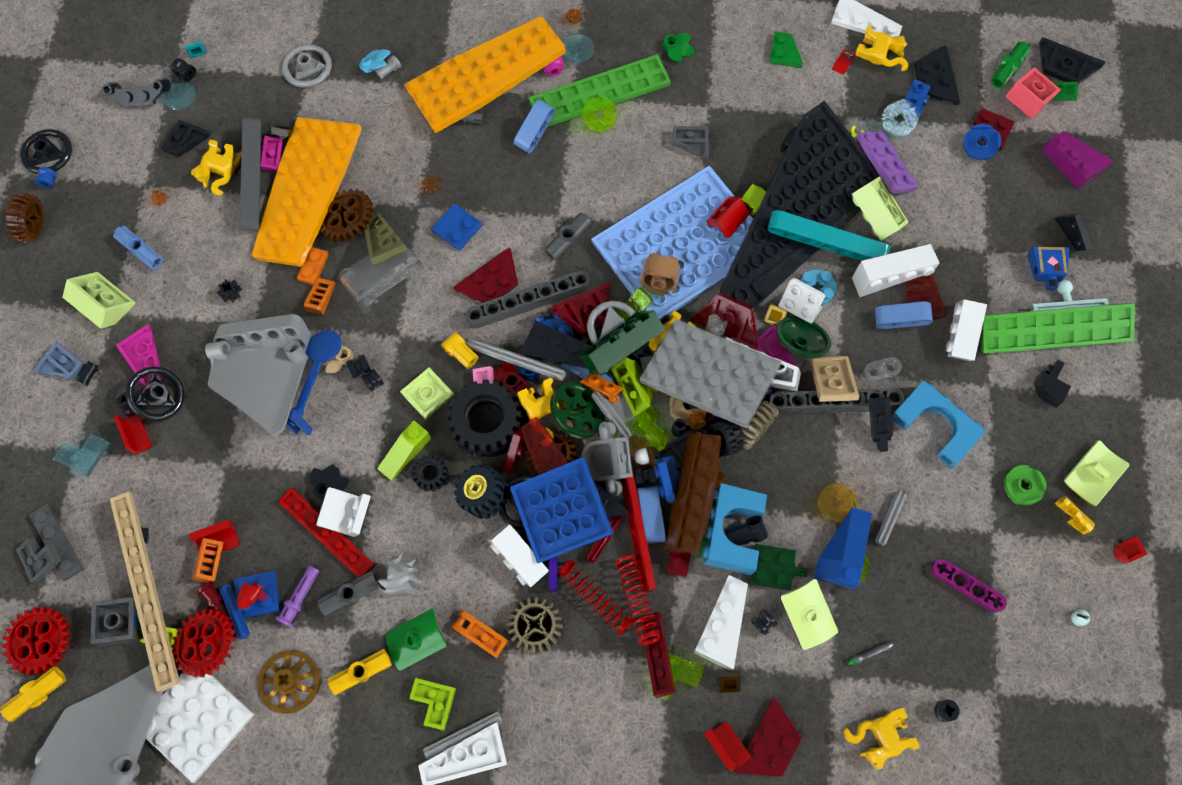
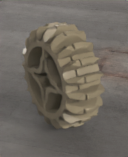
[738,401,779,450]
[507,597,563,654]

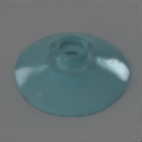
[562,33,595,63]
[161,81,196,110]

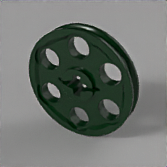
[550,382,605,439]

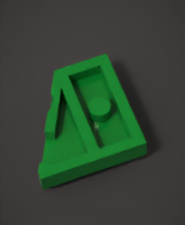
[769,31,803,68]

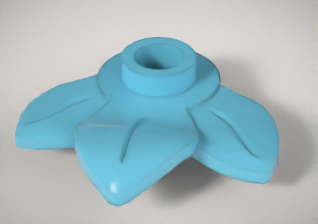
[359,49,391,73]

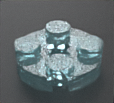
[881,100,919,137]

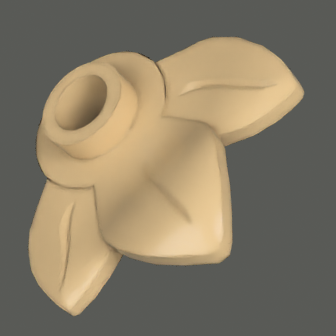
[321,344,354,373]

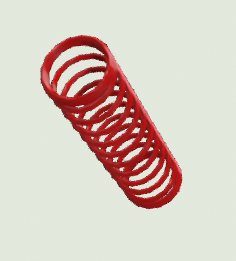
[616,555,661,645]
[558,559,634,636]

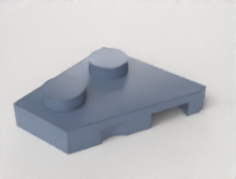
[33,342,85,379]

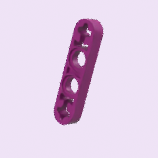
[931,559,1007,613]

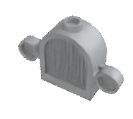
[581,422,633,497]

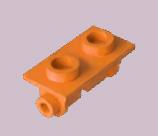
[580,374,623,404]

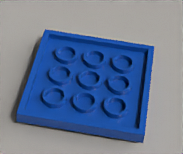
[510,457,614,564]

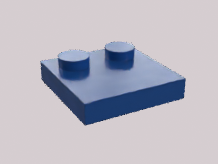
[431,203,483,251]

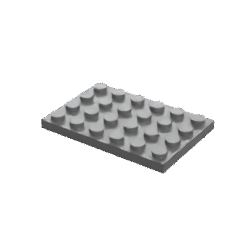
[640,319,781,428]

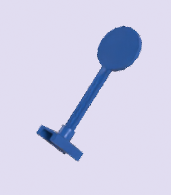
[286,330,342,435]

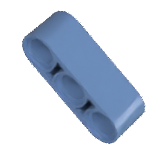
[514,99,555,154]
[875,302,933,329]
[637,486,666,544]

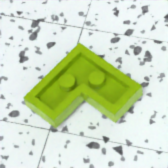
[409,678,456,731]

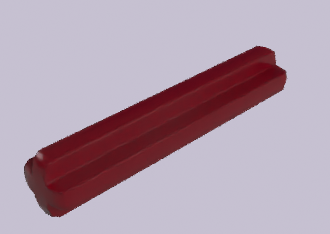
[585,516,623,563]

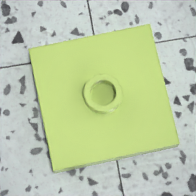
[400,367,454,420]

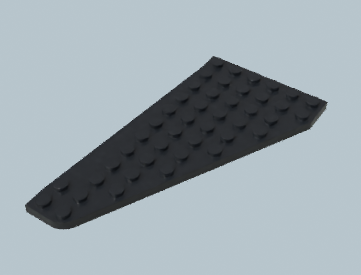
[719,100,887,309]

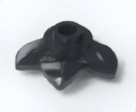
[310,463,349,500]

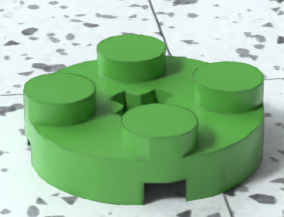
[1004,465,1047,505]

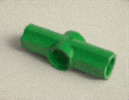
[990,41,1031,88]

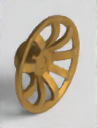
[258,650,320,714]

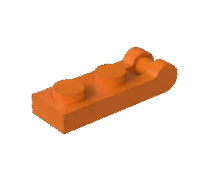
[450,610,509,658]

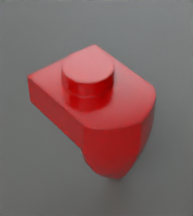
[1113,536,1148,564]
[237,582,268,609]

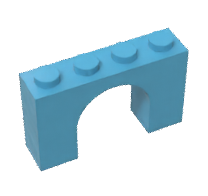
[891,381,986,469]
[702,483,767,576]

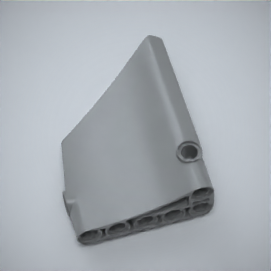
[205,314,311,436]
[29,665,163,785]

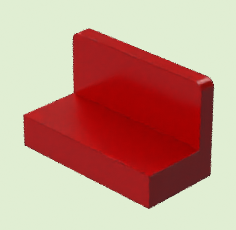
[706,196,750,238]
[114,414,153,455]
[189,520,239,558]
[704,722,751,773]

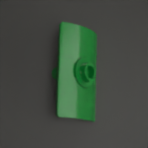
[386,609,447,671]

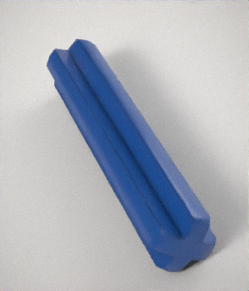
[220,584,250,640]

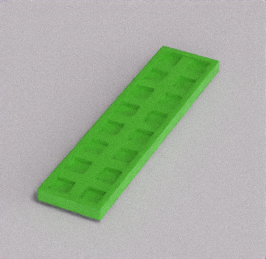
[529,54,671,127]
[981,303,1135,353]

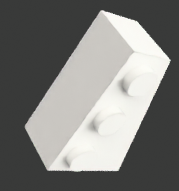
[946,300,987,361]
[487,524,549,587]

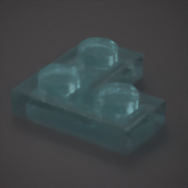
[53,434,110,477]

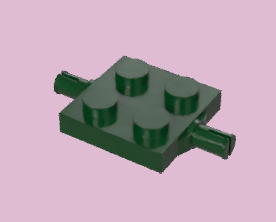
[750,544,808,591]

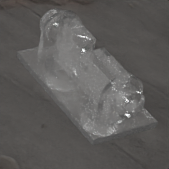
[705,314,728,337]

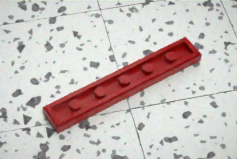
[620,472,656,593]
[277,487,375,578]

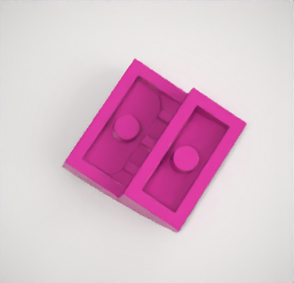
[260,136,283,172]

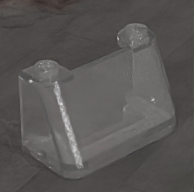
[338,245,425,315]

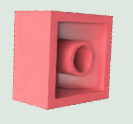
[1005,67,1061,119]

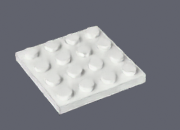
[146,673,255,783]

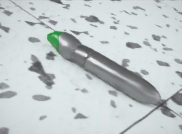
[848,642,894,665]

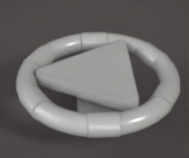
[282,44,332,88]
[587,301,635,344]

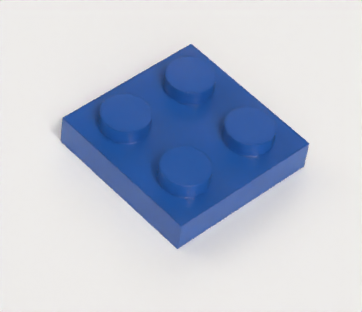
[234,571,281,619]

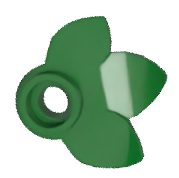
[662,33,695,63]

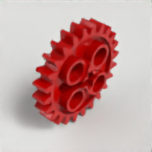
[1,607,73,675]
[172,609,236,678]

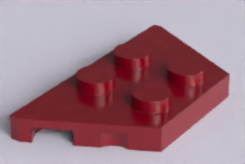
[453,247,518,303]
[550,283,612,335]
[691,293,758,350]
[734,698,802,777]

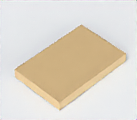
[810,356,859,402]

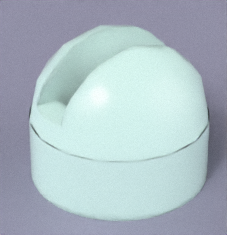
[1071,609,1090,626]

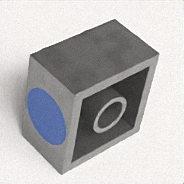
[91,597,142,647]

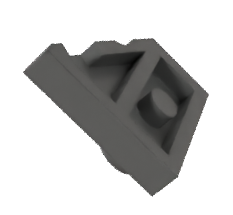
[673,126,709,160]

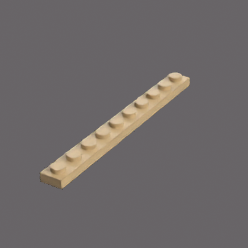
[110,492,180,692]

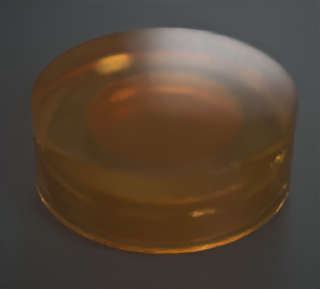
[422,176,441,194]

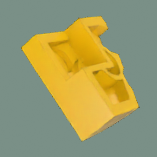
[1055,496,1095,535]

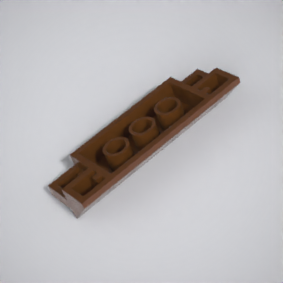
[664,431,722,555]

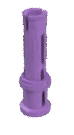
[275,566,320,627]

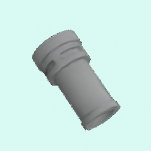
[375,55,402,80]

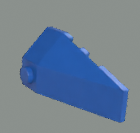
[813,507,872,590]

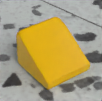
[763,303,788,327]

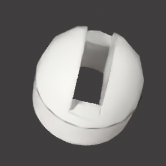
[634,448,649,464]

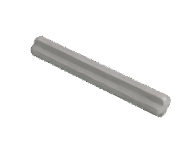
[423,712,503,760]

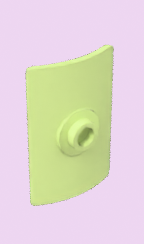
[1064,440,1129,506]
[781,579,838,650]

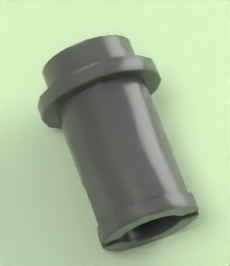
[461,112,483,124]

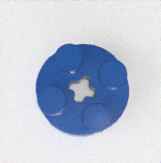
[963,124,1001,160]

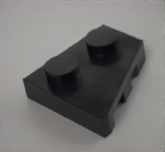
[161,120,210,157]
[1054,213,1093,251]

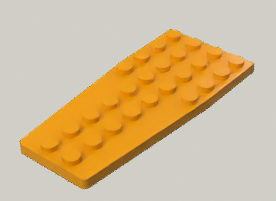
[404,16,566,134]
[252,117,362,267]

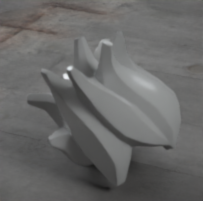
[377,553,422,596]

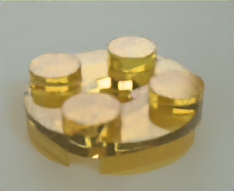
[817,483,858,524]

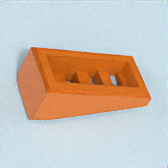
[303,278,336,316]
[192,538,223,583]

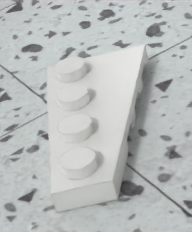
[831,0,902,37]
[419,721,507,785]

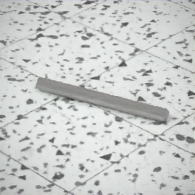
[466,338,566,381]

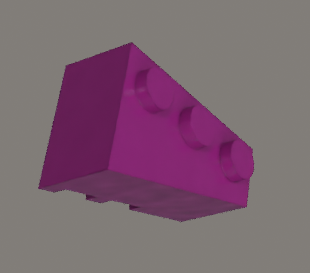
[1042,131,1113,189]

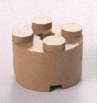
[640,253,680,295]

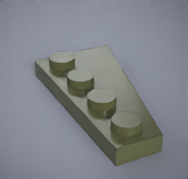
[365,213,407,265]

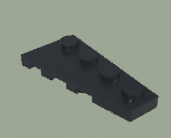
[519,321,591,369]

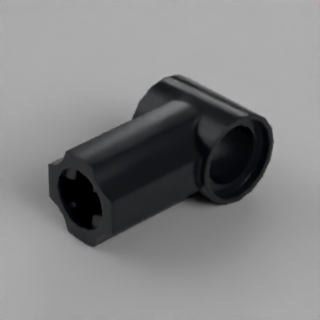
[725,516,768,546]

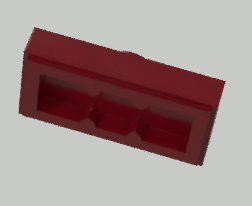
[504,428,526,471]

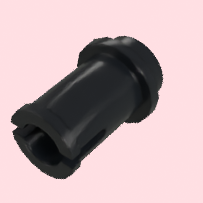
[76,361,99,386]
[671,418,687,437]

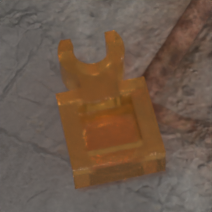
[633,433,655,468]

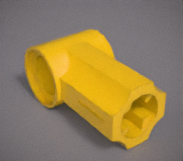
[441,332,479,369]

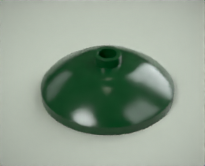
[776,317,831,359]

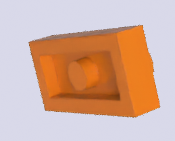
[297,247,329,285]

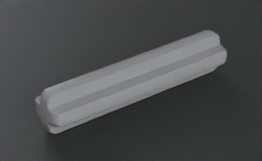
[592,391,631,438]
[875,491,907,546]

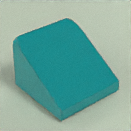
[184,41,207,59]

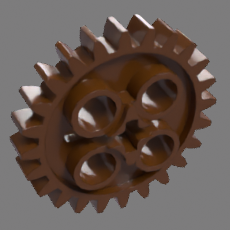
[320,188,375,243]

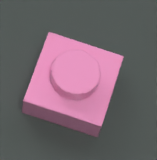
[473,366,494,384]

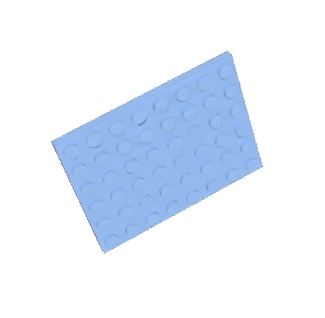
[591,166,753,321]

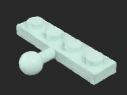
[1030,280,1108,311]

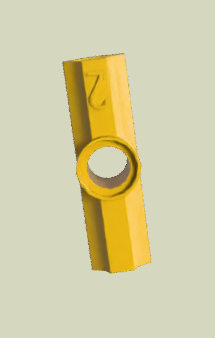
[327,649,392,696]
[0,666,66,722]

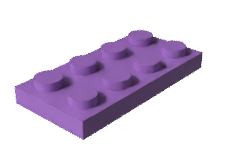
[855,131,918,194]

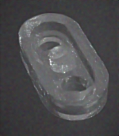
[863,357,902,383]

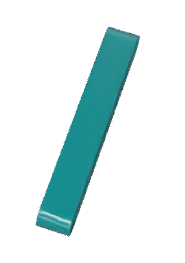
[768,210,891,261]

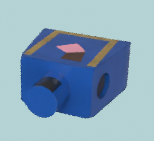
[1027,247,1069,291]

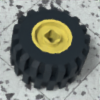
[454,464,509,519]

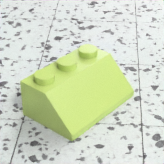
[852,176,908,240]
[63,272,136,329]

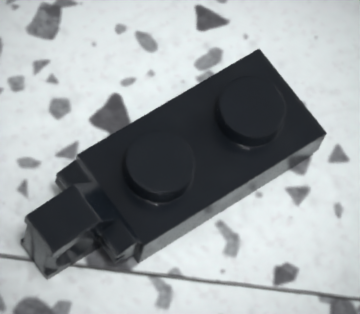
[868,397,893,452]

